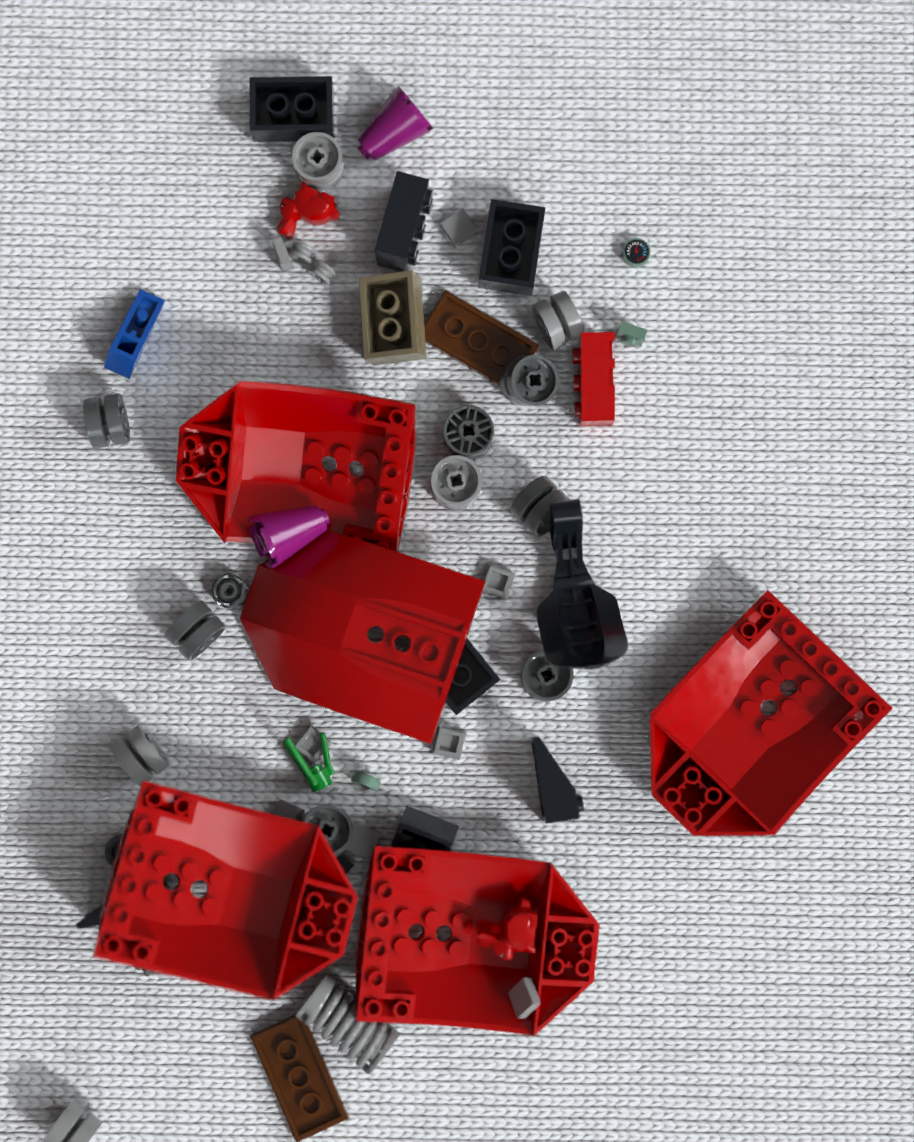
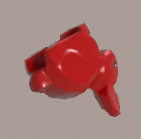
[277,181,340,239]
[477,898,538,960]

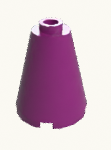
[357,85,434,161]
[248,505,329,569]

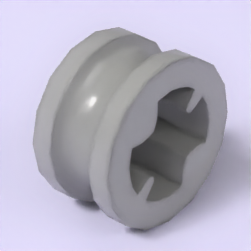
[288,241,316,265]
[308,259,336,285]

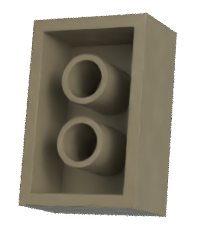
[359,270,427,366]

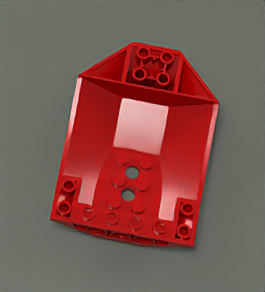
[176,381,416,552]
[240,531,486,744]
[650,590,893,836]
[93,780,358,1001]
[355,845,600,1037]

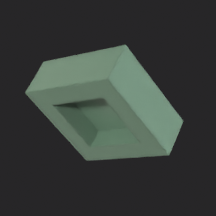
[616,321,648,347]

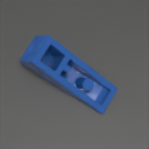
[104,289,165,379]

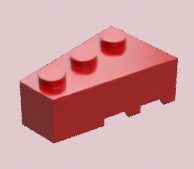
[572,332,615,426]

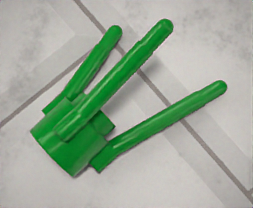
[283,732,335,792]

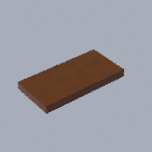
[424,290,539,386]
[250,1014,349,1142]

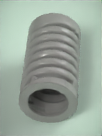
[295,974,400,1075]

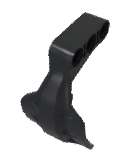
[536,498,628,670]

